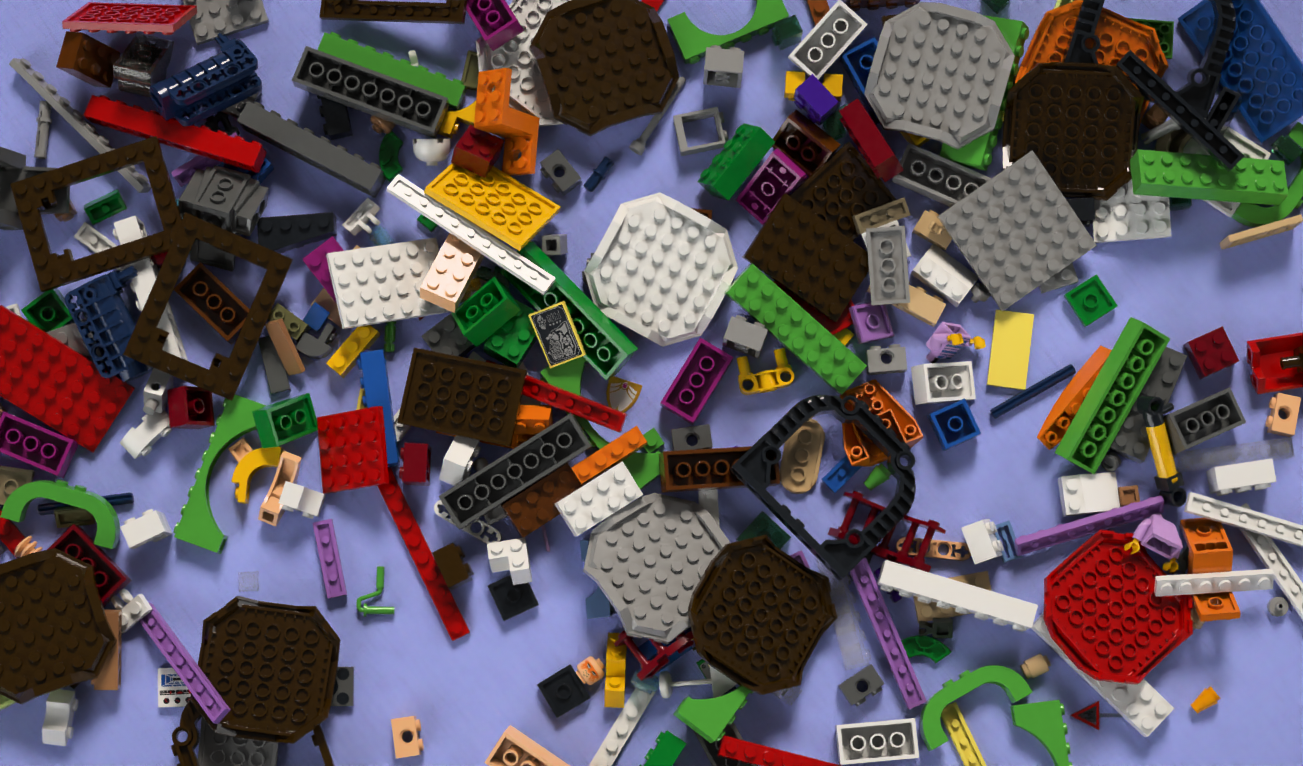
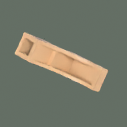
[258,451,302,527]

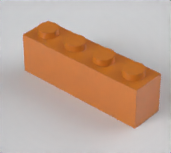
[571,426,648,486]

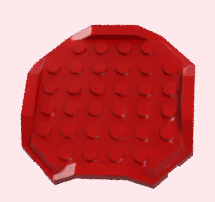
[1044,530,1193,685]

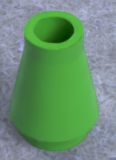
[863,463,891,491]

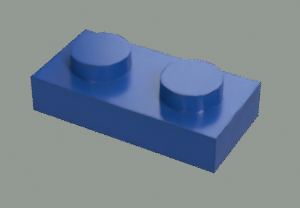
[821,455,862,494]

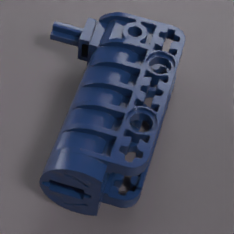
[150,33,262,126]
[65,265,153,382]

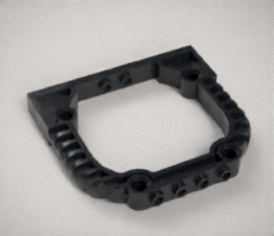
[1062,0,1236,119]
[729,395,916,581]

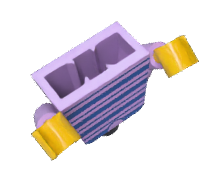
[926,322,986,363]
[1124,513,1183,573]

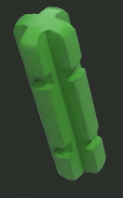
[384,321,396,353]

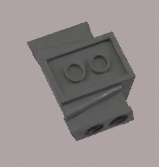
[0,147,70,230]
[178,165,269,272]

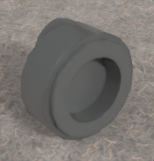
[1101,451,1121,472]

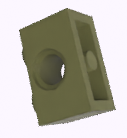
[267,303,311,342]

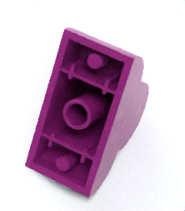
[736,148,807,225]

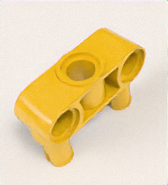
[736,348,794,395]

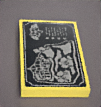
[528,301,586,368]

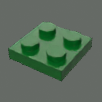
[1064,274,1118,327]

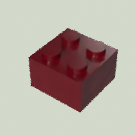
[451,124,504,178]
[1183,326,1239,380]
[167,386,215,429]
[399,443,432,486]

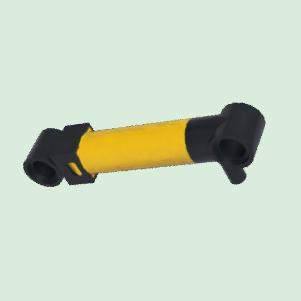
[1136,395,1187,507]

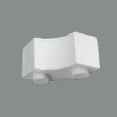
[120,410,172,459]
[279,481,326,519]
[42,689,78,746]

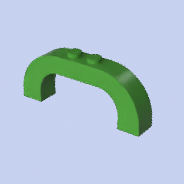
[1232,122,1303,228]
[0,480,120,549]
[920,665,1033,751]

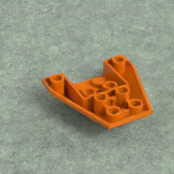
[840,379,923,467]

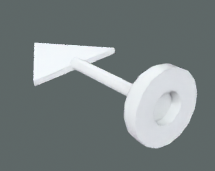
[659,666,737,698]

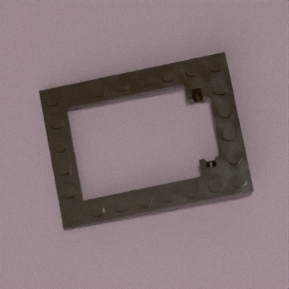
[319,0,467,24]
[10,136,182,292]
[123,212,293,401]

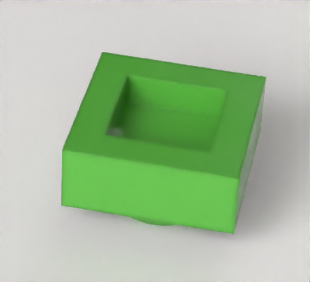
[643,428,665,453]

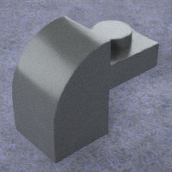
[295,323,337,359]

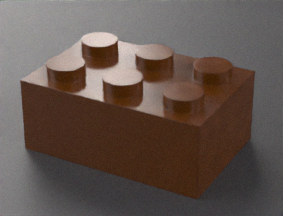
[56,31,121,88]
[772,109,841,177]

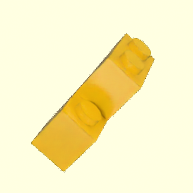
[438,101,476,139]
[604,632,627,708]

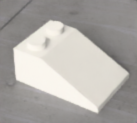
[911,361,976,405]
[1058,472,1120,517]

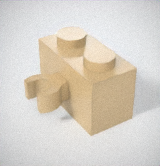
[912,210,952,251]

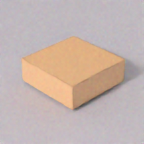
[228,437,253,463]

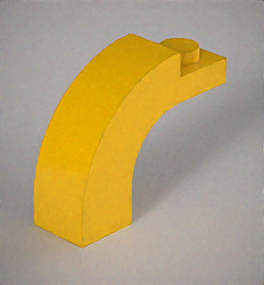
[232,446,284,504]

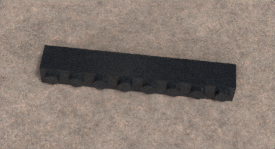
[1115,50,1245,172]

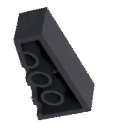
[257,212,337,254]

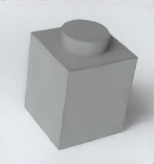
[542,234,568,255]

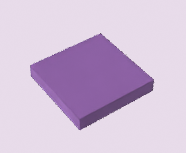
[849,302,894,344]

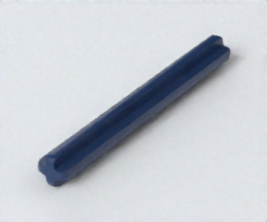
[990,364,1076,419]
[38,492,134,515]

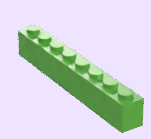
[318,32,467,110]

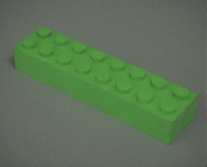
[1130,149,1289,205]
[724,263,867,395]
[1055,317,1170,474]

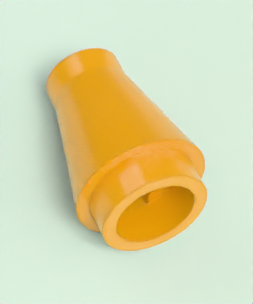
[1190,686,1221,714]

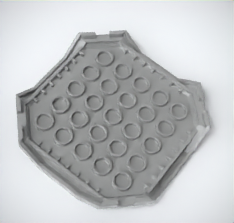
[864,2,1015,150]
[583,493,730,644]

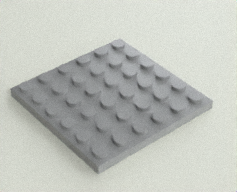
[937,150,1097,311]

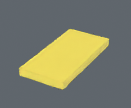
[986,309,1034,390]

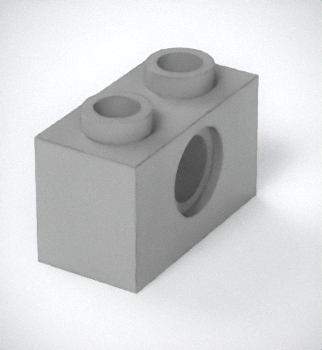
[865,344,907,375]

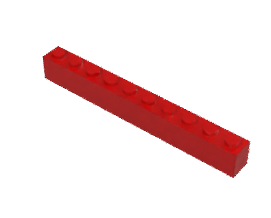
[84,95,267,173]

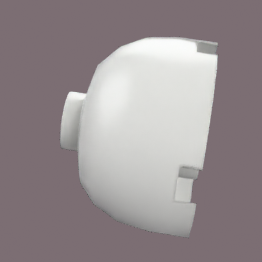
[413,139,451,166]

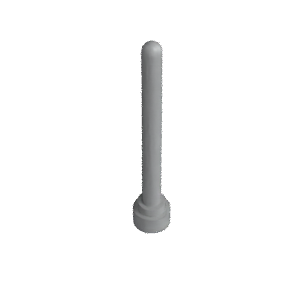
[629,77,686,155]

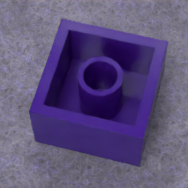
[794,74,839,126]

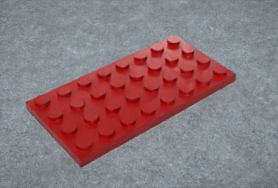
[0,305,135,452]

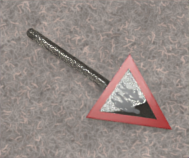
[1070,701,1123,730]

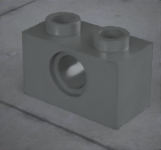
[540,149,582,195]
[671,424,713,451]
[838,664,884,707]

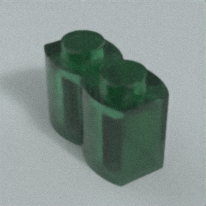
[1271,134,1303,166]

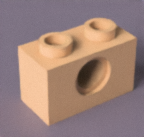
[1265,393,1301,437]
[391,716,424,758]

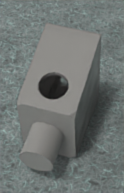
[143,368,173,415]

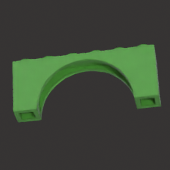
[667,0,789,64]

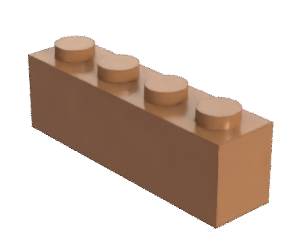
[91,609,122,690]

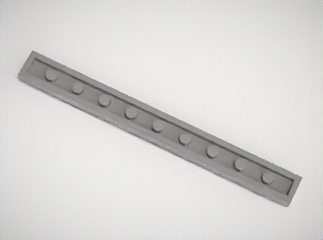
[9,58,151,193]

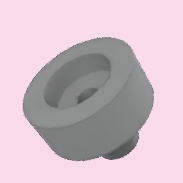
[971,283,991,303]
[1267,597,1289,617]

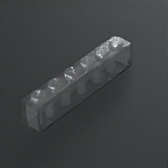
[1173,437,1295,473]
[815,557,871,671]

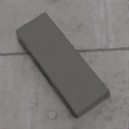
[258,335,291,394]

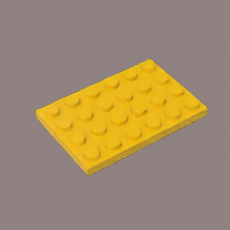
[424,163,561,251]

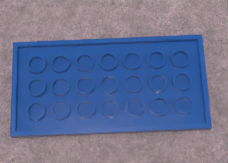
[1177,0,1303,143]

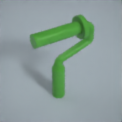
[356,566,395,617]

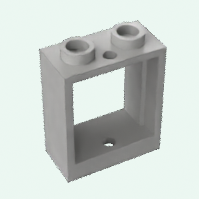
[673,107,728,156]

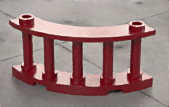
[827,491,946,572]
[614,630,694,681]

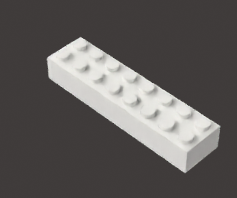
[113,215,188,361]
[877,560,1038,632]
[1031,612,1175,737]

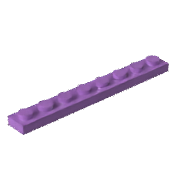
[1015,495,1164,556]
[850,557,927,709]
[139,602,231,724]

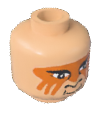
[576,656,605,685]

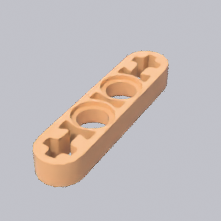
[896,537,971,561]

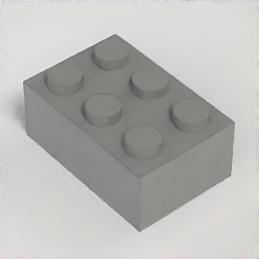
[703,45,745,88]
[723,315,768,358]

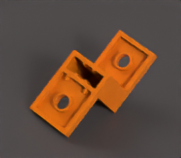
[474,68,539,176]
[1180,518,1240,621]

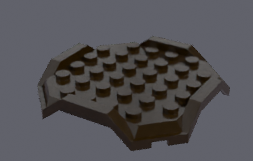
[529,0,679,137]
[1002,62,1144,201]
[688,535,838,695]
[0,548,117,705]
[190,596,341,744]

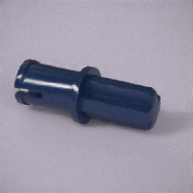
[584,157,614,192]

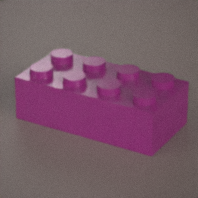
[466,0,524,51]
[302,236,344,304]
[660,338,733,425]
[0,411,79,478]

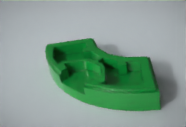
[379,131,404,182]
[901,636,951,664]

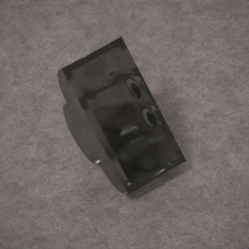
[113,33,174,98]

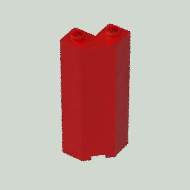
[1246,332,1303,394]

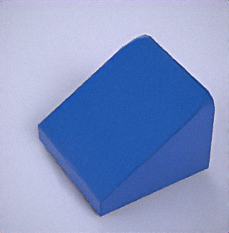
[303,302,330,331]

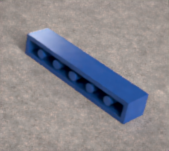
[357,349,400,467]

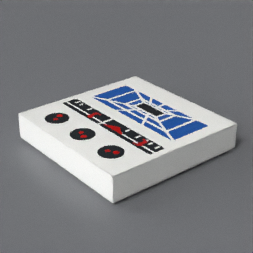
[158,668,191,708]

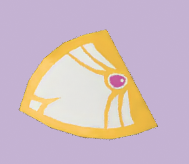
[606,376,642,413]

